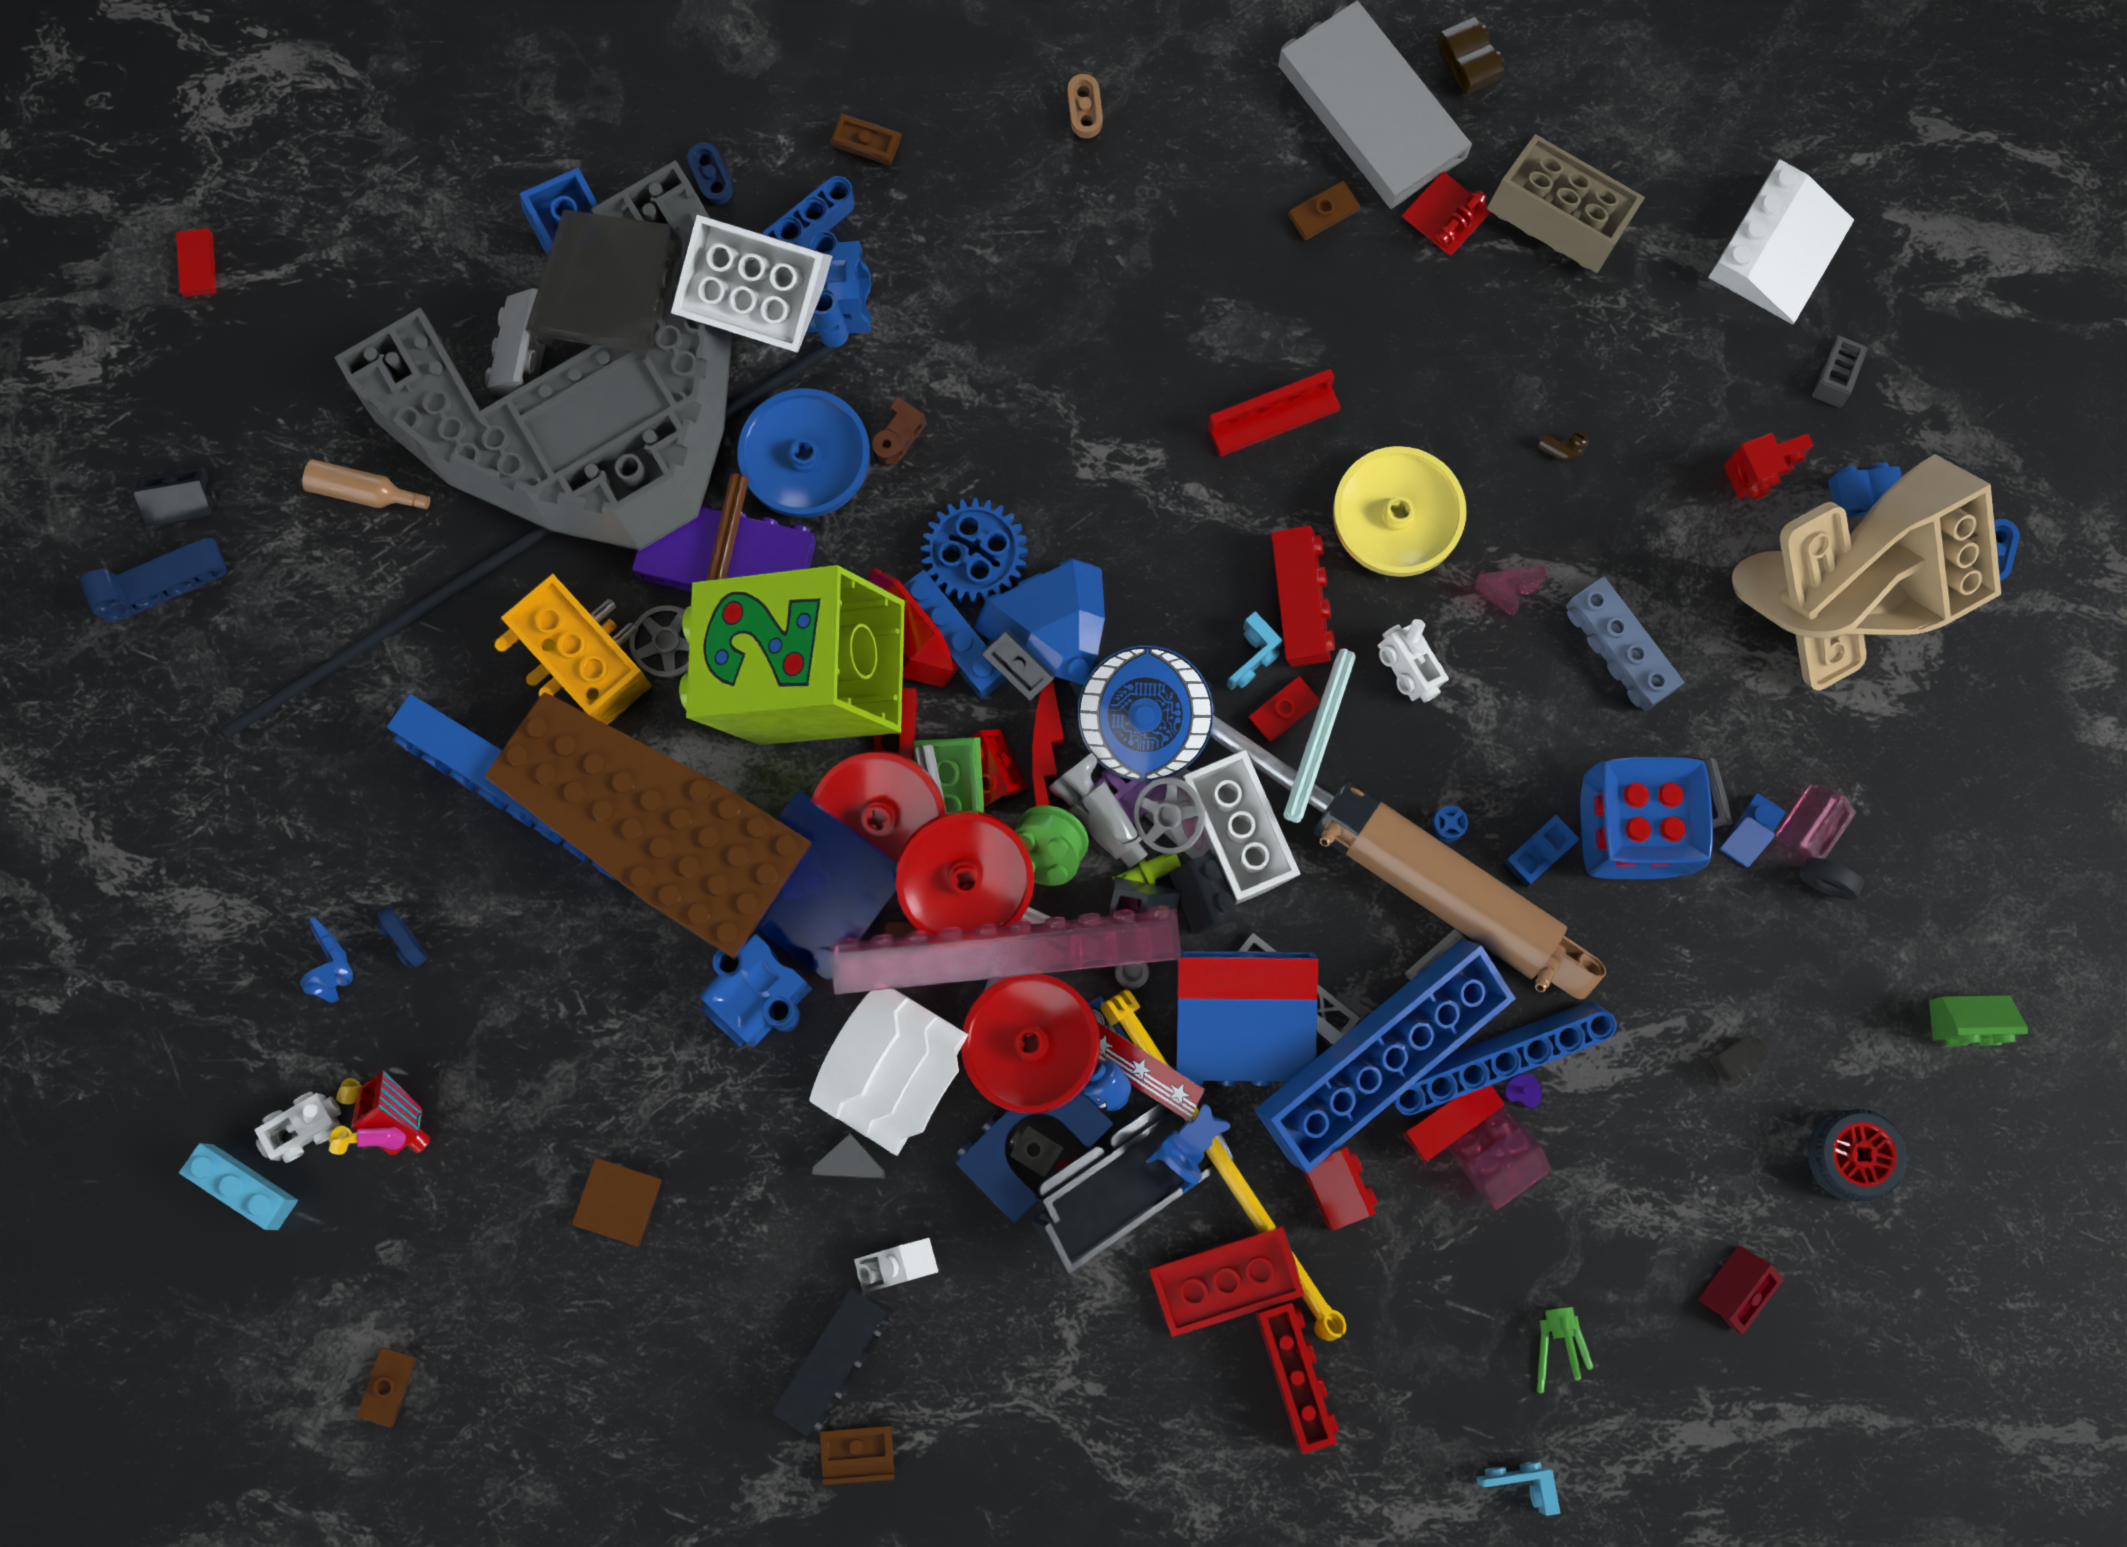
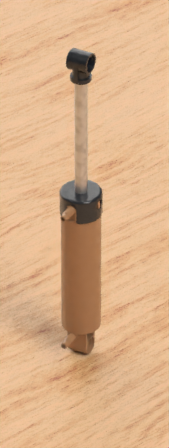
[1210,715,1606,999]

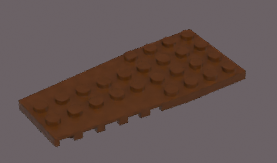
[485,692,812,959]

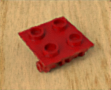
[1402,171,1491,256]

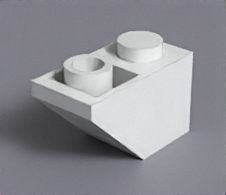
[854,1238,938,1294]

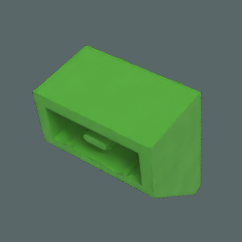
[1929,995,2028,1047]

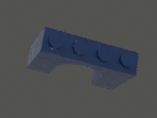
[956,1091,1113,1224]

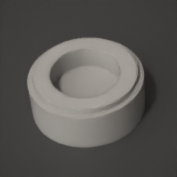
[1115,957,1149,990]

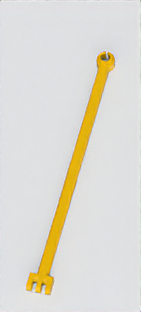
[1101,989,1346,1341]

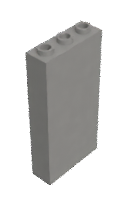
[1278,0,1472,209]

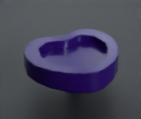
[1504,1074,1542,1108]

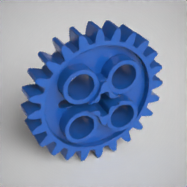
[921,498,1028,605]

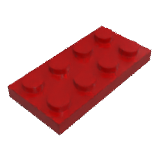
[1149,1225,1306,1337]

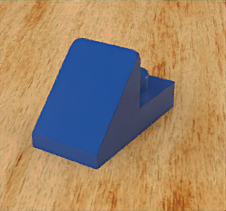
[1719,793,1786,868]

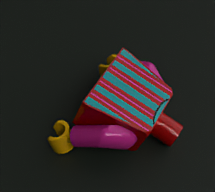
[328,1070,430,1155]

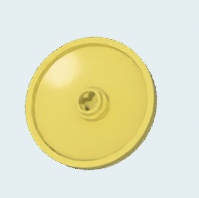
[1333,446,1466,577]

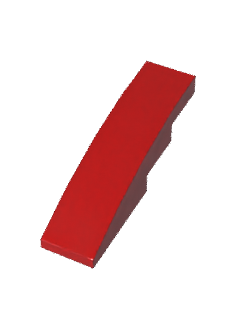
[1032,680,1064,806]

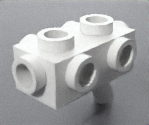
[1378,619,1449,703]
[255,1092,341,1163]

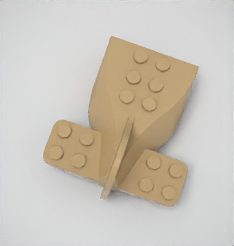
[1732,454,2001,691]

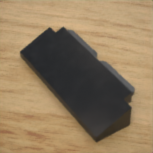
[1030,1102,1233,1274]

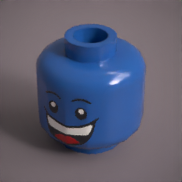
[1082,1060,1131,1111]

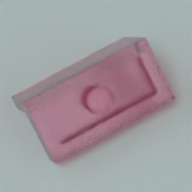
[1776,784,1856,859]

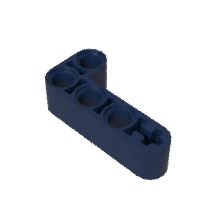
[79,538,228,622]

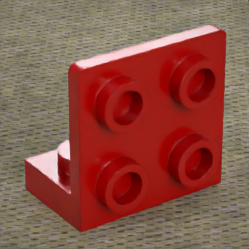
[969,729,1029,807]

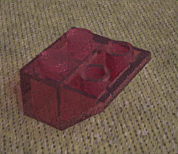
[1448,1107,1552,1210]

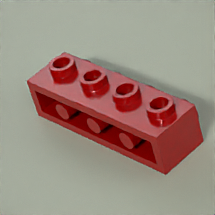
[1271,525,1335,667]
[1255,1302,1339,1454]

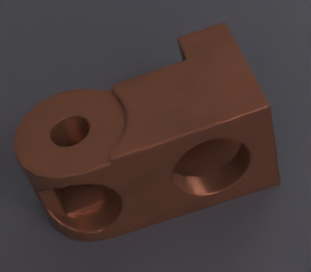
[872,397,927,465]

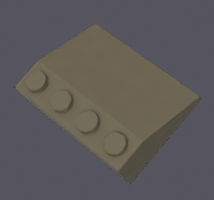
[1487,134,1645,273]

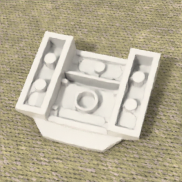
[809,982,968,1156]

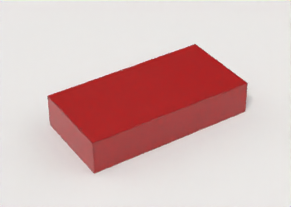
[176,228,217,297]

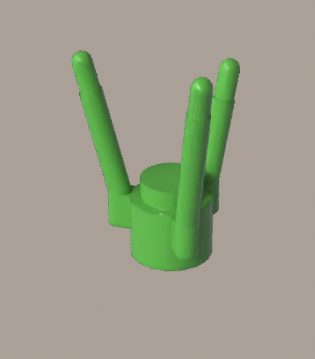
[1537,1307,1593,1394]

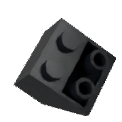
[1099,876,1181,959]

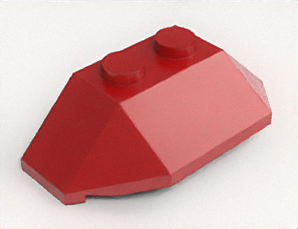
[866,568,959,688]

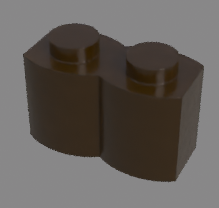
[1437,17,1505,95]

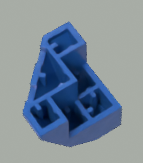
[974,558,1105,685]

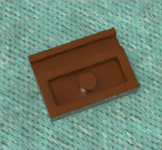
[820,1425,895,1485]

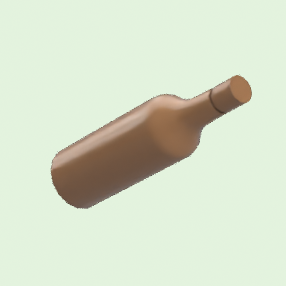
[303,459,430,509]

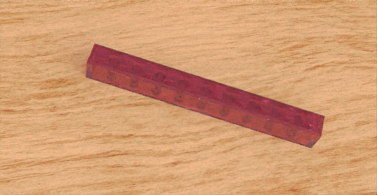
[829,906,1181,994]

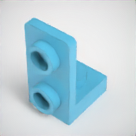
[1226,611,1282,690]
[1476,1461,1560,1516]

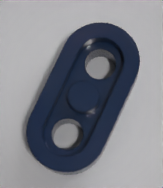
[687,143,733,205]
[375,905,428,968]

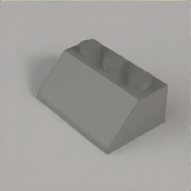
[485,288,552,400]

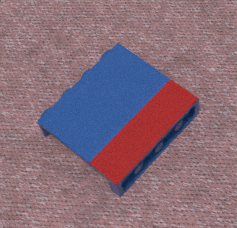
[1175,951,1318,1086]

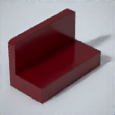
[1699,1246,1784,1335]

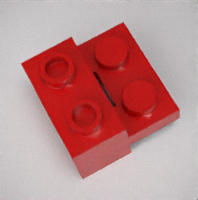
[1723,433,1813,500]

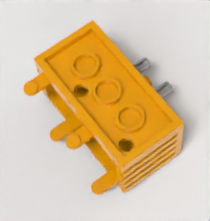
[495,574,652,725]

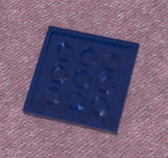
[756,790,898,981]

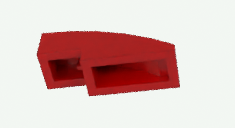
[1403,1085,1505,1162]

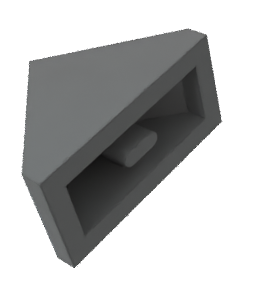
[812,1134,885,1179]

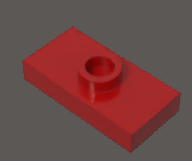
[1248,676,1321,744]

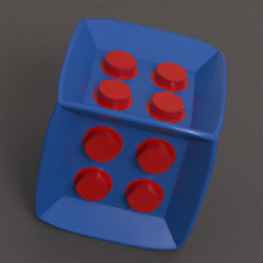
[1580,757,1713,879]

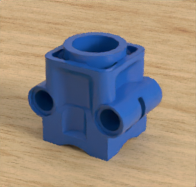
[806,231,871,347]
[698,934,812,1048]

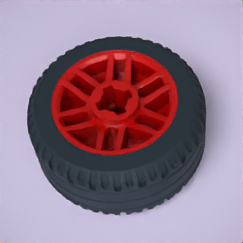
[1808,1109,1908,1202]

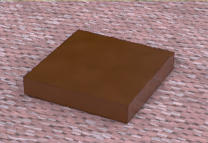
[572,1158,663,1247]

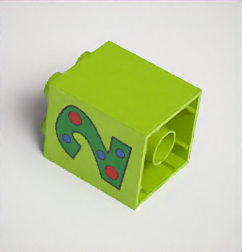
[679,565,905,745]

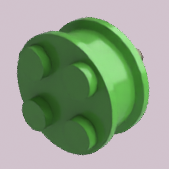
[1014,805,1089,886]

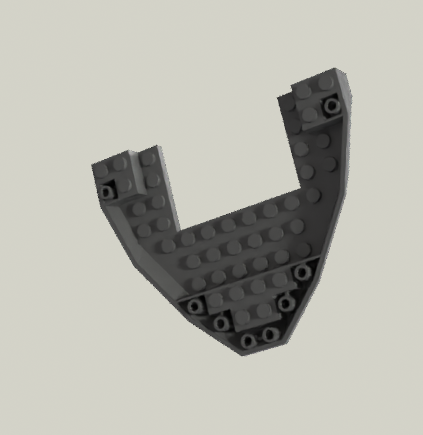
[334,160,733,551]

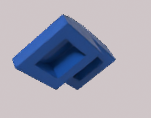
[1503,815,1579,888]

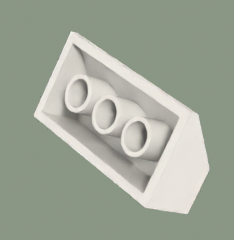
[1182,750,1300,905]

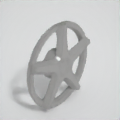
[629,605,690,679]
[1134,777,1206,854]

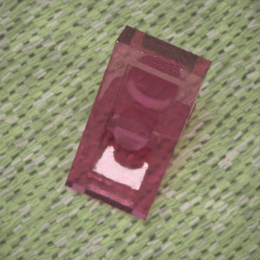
[1474,565,1547,616]

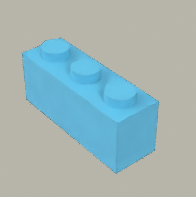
[179,1143,298,1230]

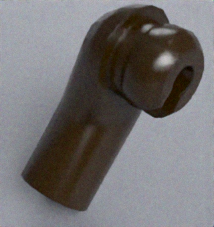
[1537,432,1588,461]

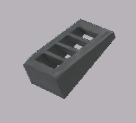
[1812,335,1868,408]

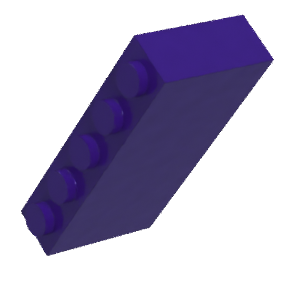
[632,503,817,592]

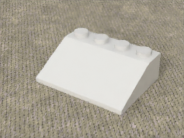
[1708,160,1854,325]
[671,215,832,352]

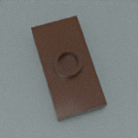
[830,114,901,166]
[1288,181,1360,241]
[357,1347,417,1427]

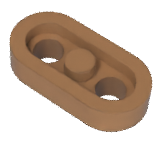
[1067,74,1103,138]

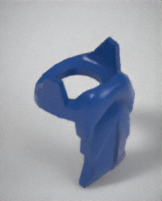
[300,917,353,1003]
[1146,1104,1230,1193]

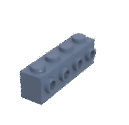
[1565,576,1685,712]

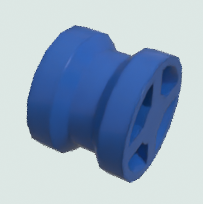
[1430,806,1468,843]

